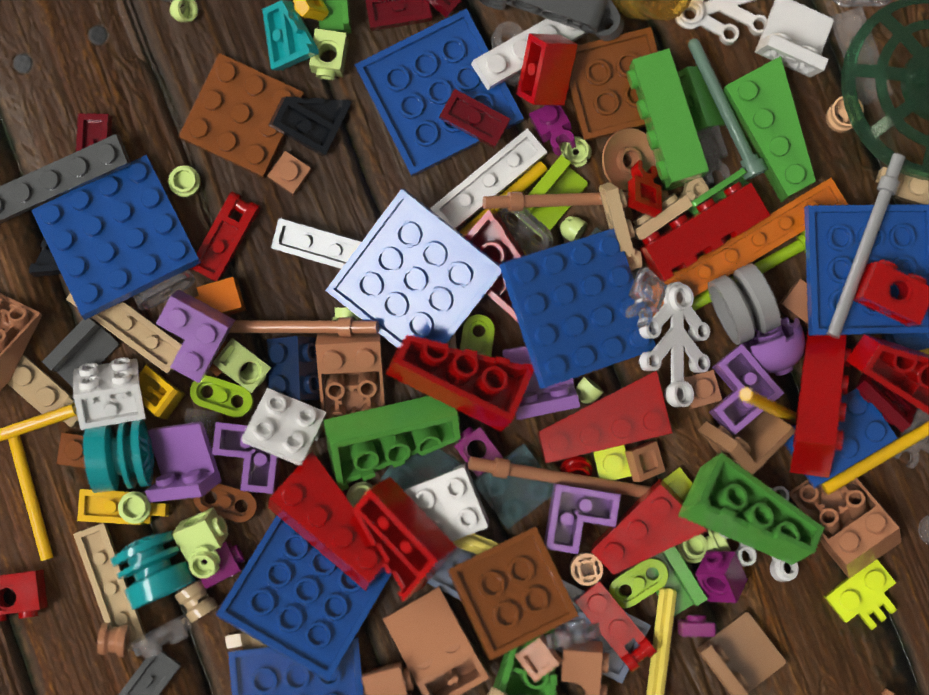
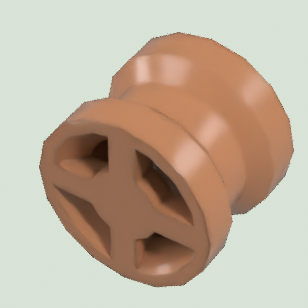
[97,622,131,658]

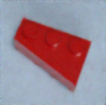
[591,478,707,575]

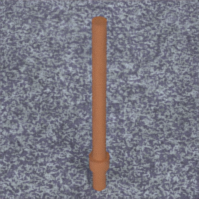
[483,190,669,211]
[229,317,379,337]
[468,457,651,498]

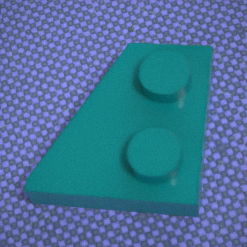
[262,0,319,71]

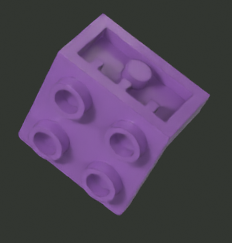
[502,345,580,420]
[145,422,222,502]

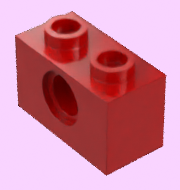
[853,260,929,327]
[0,569,48,621]

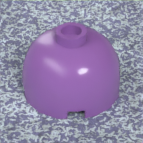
[742,317,806,376]

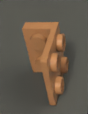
[698,411,795,475]
[696,612,786,695]

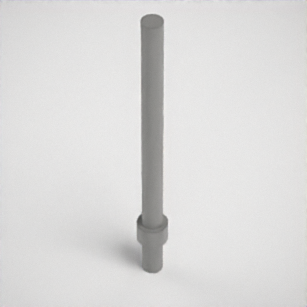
[827,153,906,338]

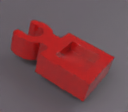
[628,160,662,218]

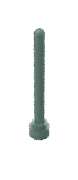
[688,38,768,181]

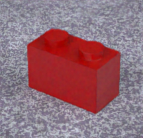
[516,33,578,105]

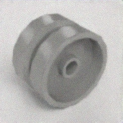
[708,263,781,345]

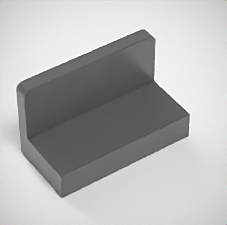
[42,317,119,387]

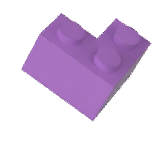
[156,289,235,383]
[709,344,784,435]
[212,422,281,494]
[544,483,621,554]

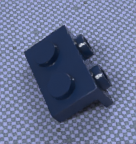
[267,336,319,401]

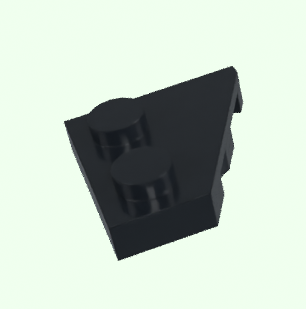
[268,96,352,156]

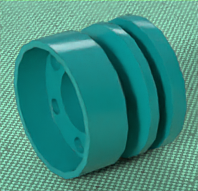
[83,420,154,493]
[110,531,196,610]

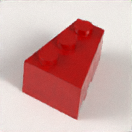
[352,477,458,601]

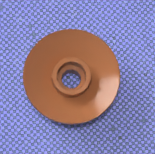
[602,128,656,192]

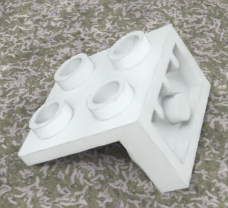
[755,0,834,77]
[73,357,146,430]
[242,388,327,465]
[405,463,490,541]

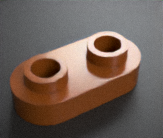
[194,483,258,522]

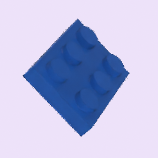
[784,388,898,490]

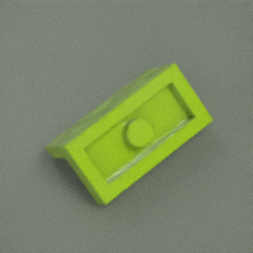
[523,155,588,231]

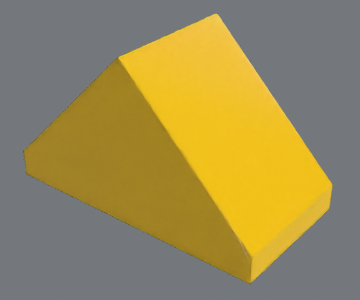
[139,365,186,419]

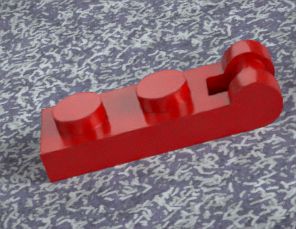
[190,191,261,282]
[574,581,657,673]

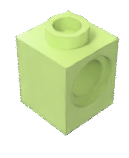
[309,28,349,80]
[213,338,271,393]
[172,507,229,562]

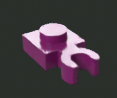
[529,105,576,156]
[678,615,715,637]

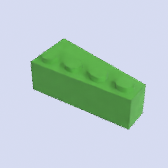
[626,48,709,191]
[723,56,816,203]
[323,396,460,491]
[678,453,824,565]

